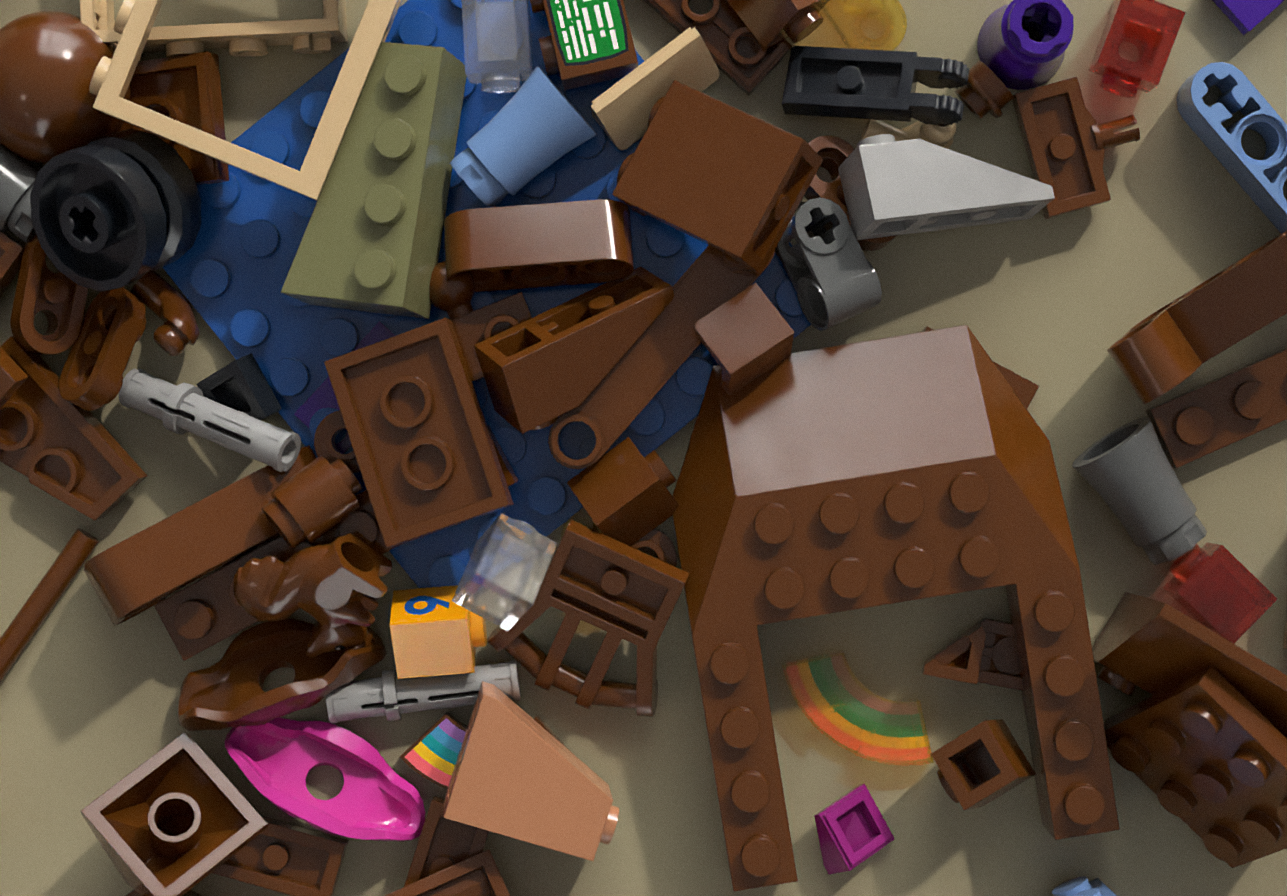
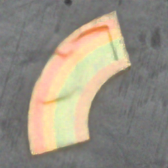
[781,650,934,766]

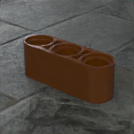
[444,199,634,292]

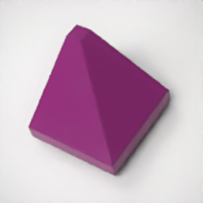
[814,784,895,875]

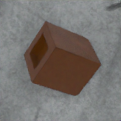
[694,283,795,396]

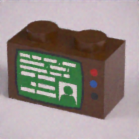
[530,0,638,91]

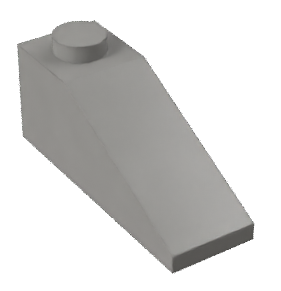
[838,134,1055,240]

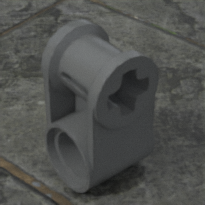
[775,198,882,331]

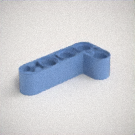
[1176,62,1287,234]

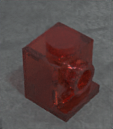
[1088,0,1186,98]

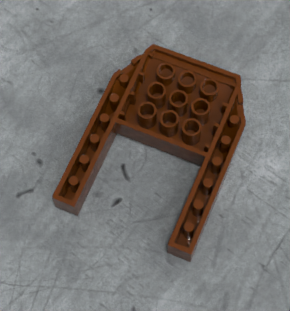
[672,325,1120,891]

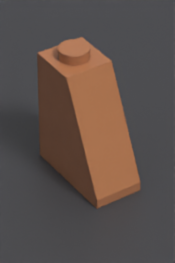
[443,681,619,861]

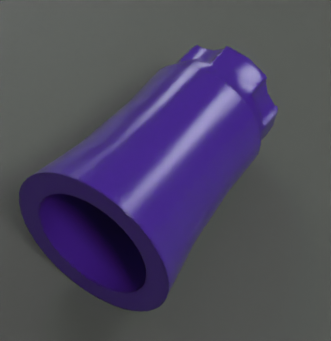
[977,0,1074,90]

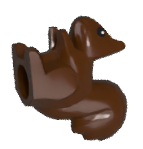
[233,533,393,657]

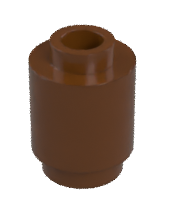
[261,455,362,549]

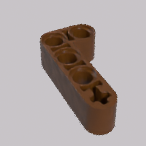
[1107,231,1287,404]
[84,445,316,626]

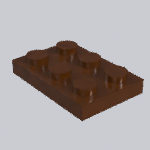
[324,318,514,548]

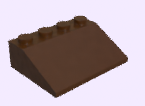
[1092,592,1287,738]

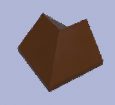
[81,731,267,896]

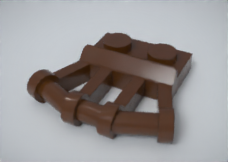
[487,520,689,717]

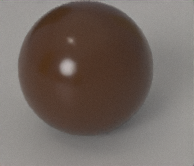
[0,11,131,165]

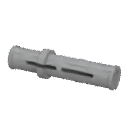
[118,368,301,472]
[326,660,521,724]

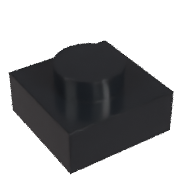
[196,353,282,421]

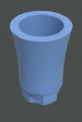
[450,66,597,208]

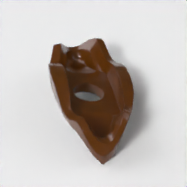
[178,619,387,732]

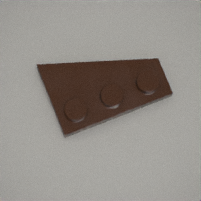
[0,336,147,521]

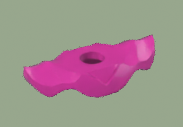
[224,717,425,842]

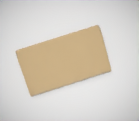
[591,27,720,151]

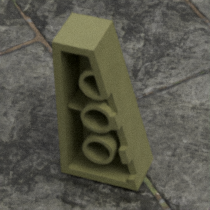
[281,42,468,319]

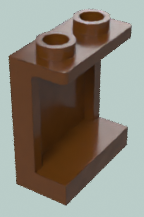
[612,80,823,275]

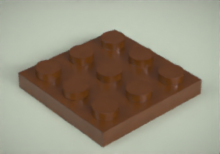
[1104,666,1287,868]

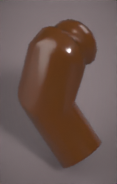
[131,271,200,356]

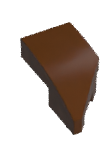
[922,618,1023,691]

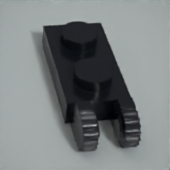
[782,46,969,125]

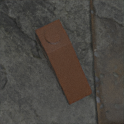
[474,266,675,434]

